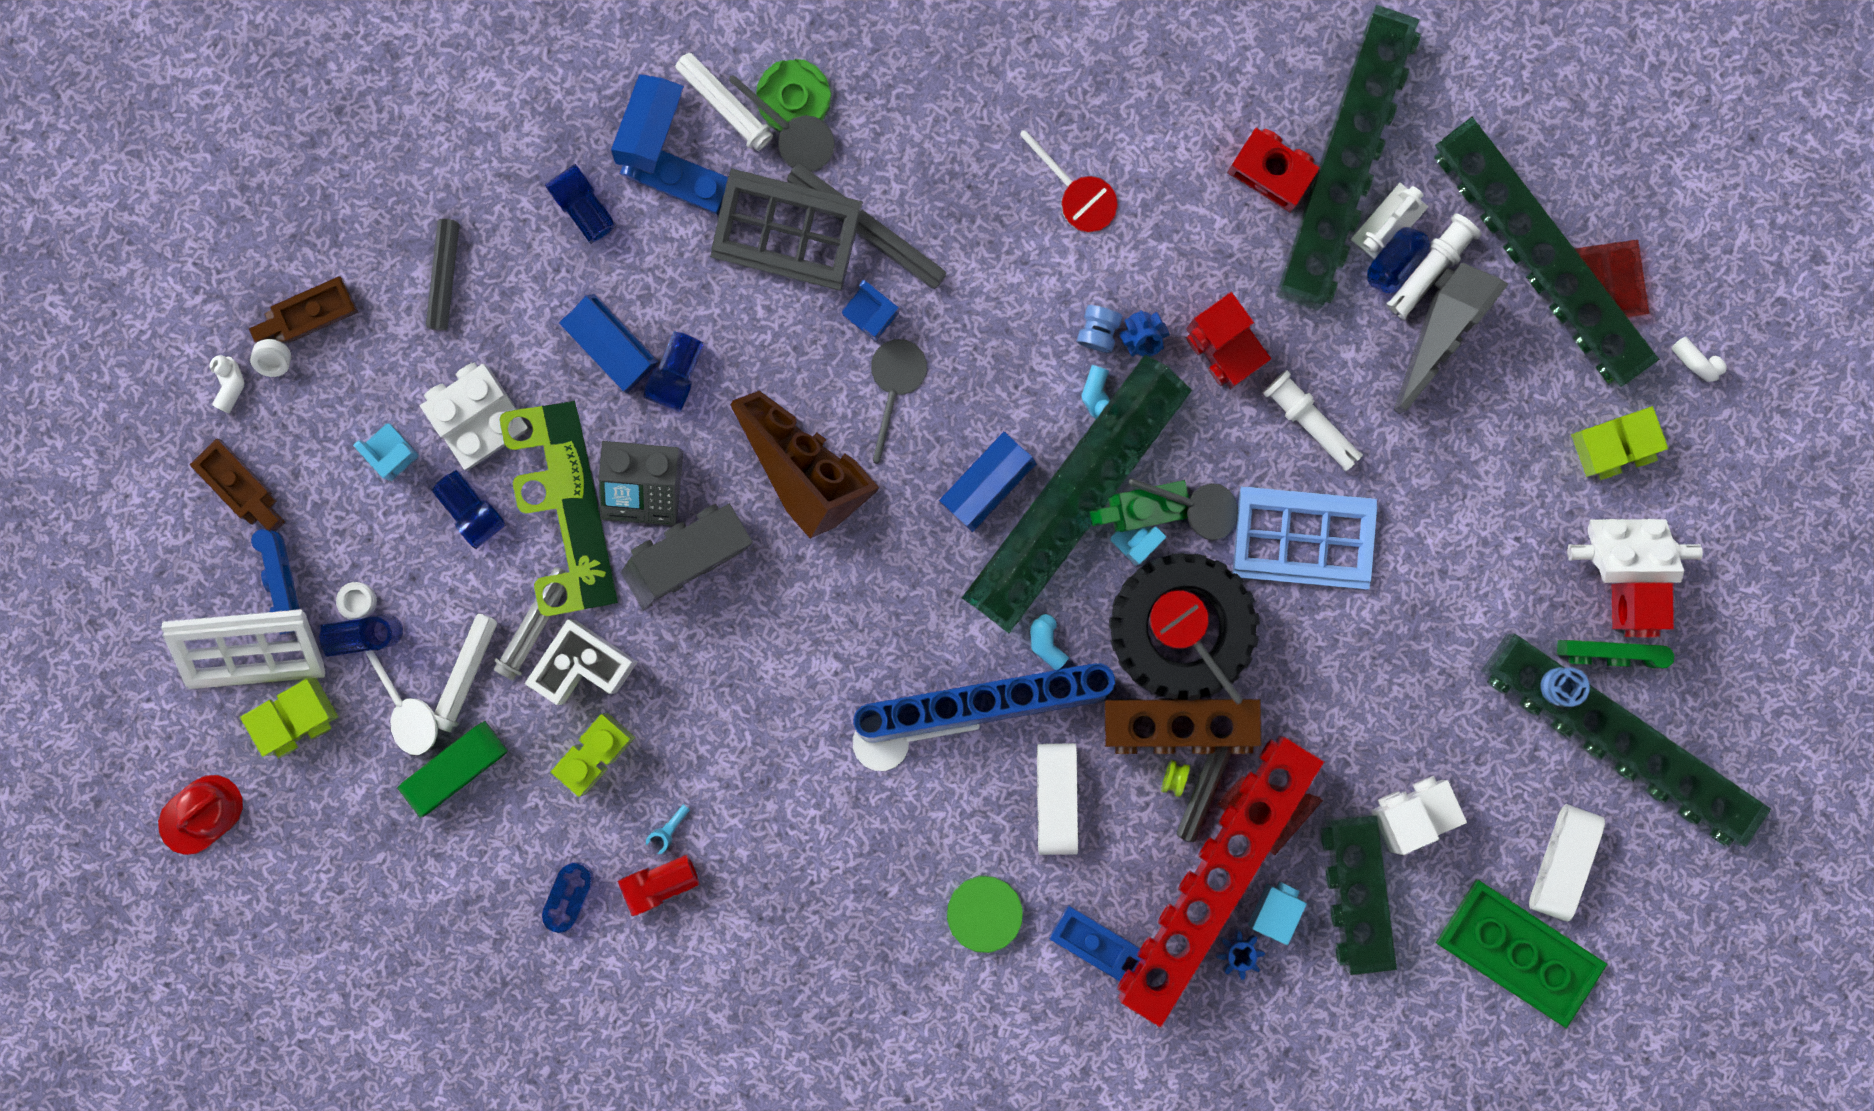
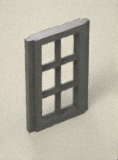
[710,168,863,291]

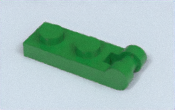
[1557,640,1675,669]

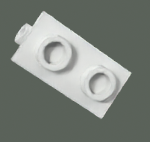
[1350,183,1429,264]

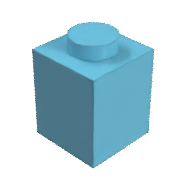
[1248,881,1307,946]

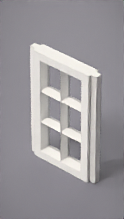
[161,610,325,689]

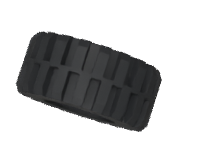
[1109,553,1260,700]

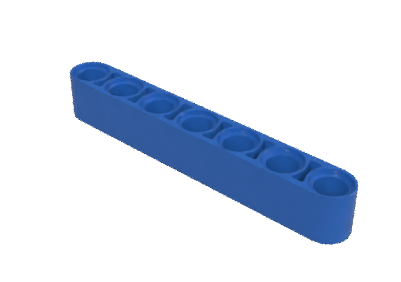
[853,663,1115,743]

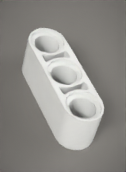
[1037,743,1078,855]
[1529,804,1605,922]

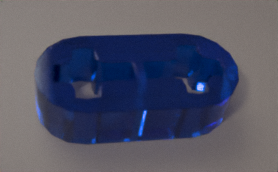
[1367,227,1430,294]
[542,861,594,933]

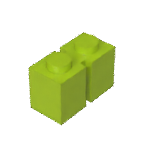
[1571,406,1668,480]
[240,678,339,759]
[550,713,636,797]

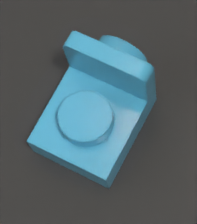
[1110,526,1166,566]

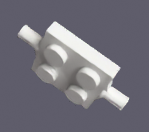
[1567,519,1703,583]

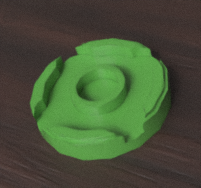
[756,59,831,132]
[947,875,1023,953]

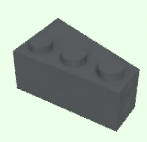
[620,503,753,611]

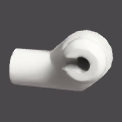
[1671,337,1727,382]
[210,355,244,414]

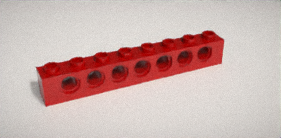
[1117,736,1324,1028]

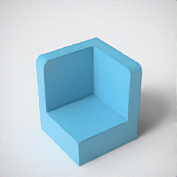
[353,424,419,481]

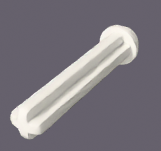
[675,53,773,151]
[434,614,497,732]

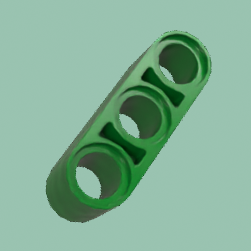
[397,721,508,819]

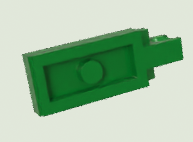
[1090,480,1189,532]

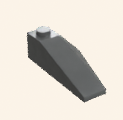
[1393,263,1509,414]

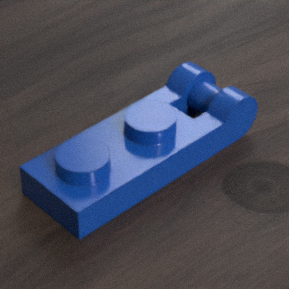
[619,150,728,215]
[251,529,300,635]
[1049,905,1155,981]

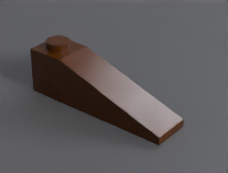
[730,390,879,539]

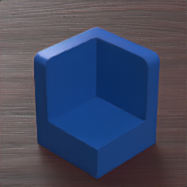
[842,279,899,342]

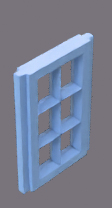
[1233,486,1377,590]

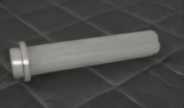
[493,567,567,681]

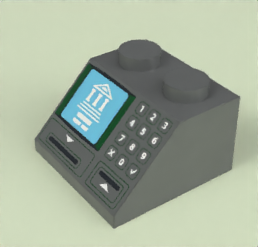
[599,441,684,526]

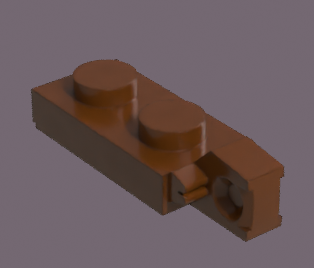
[249,276,358,344]
[189,438,285,532]

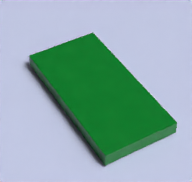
[1435,879,1608,1029]

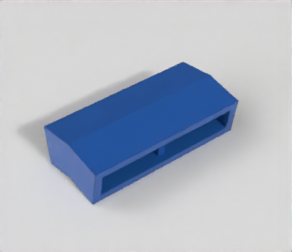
[611,74,684,174]
[559,294,659,394]
[939,431,1037,533]

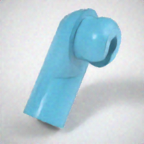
[1082,365,1117,421]
[1030,614,1069,670]

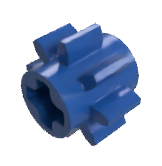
[1119,310,1170,358]
[1215,929,1265,980]

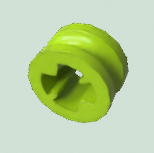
[1161,760,1190,798]

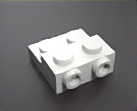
[419,363,530,471]

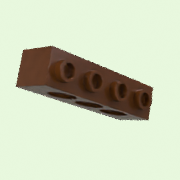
[1105,699,1262,754]

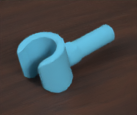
[646,804,690,855]

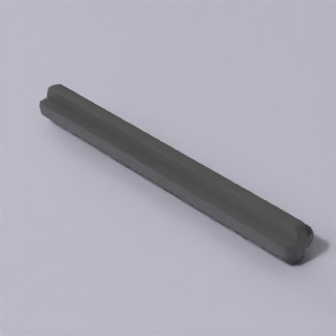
[787,164,946,289]

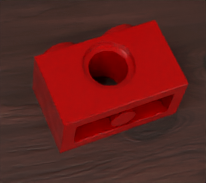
[1227,127,1320,213]
[1612,582,1674,637]

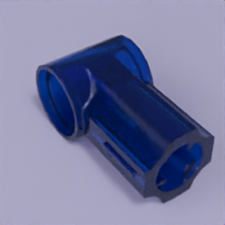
[545,163,617,244]
[643,331,705,412]
[431,470,506,549]
[319,614,403,657]

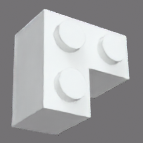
[524,619,638,705]
[1371,776,1467,855]

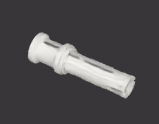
[1386,213,1482,320]
[1263,370,1363,471]

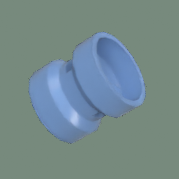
[1076,305,1123,353]
[1541,668,1590,706]

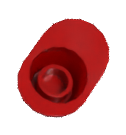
[158,775,243,855]

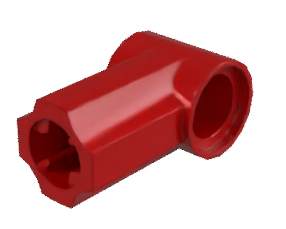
[617,854,700,917]

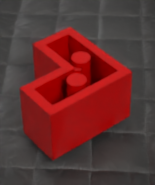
[1186,291,1271,390]

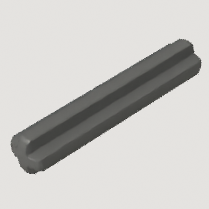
[426,219,460,331]
[1177,733,1231,843]

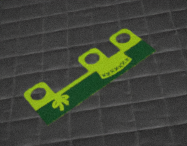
[499,401,618,616]

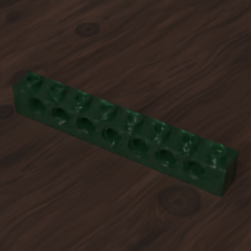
[1275,5,1421,311]
[1434,116,1660,387]
[962,355,1192,634]
[1481,634,1771,848]

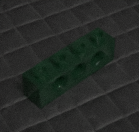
[1320,813,1397,975]

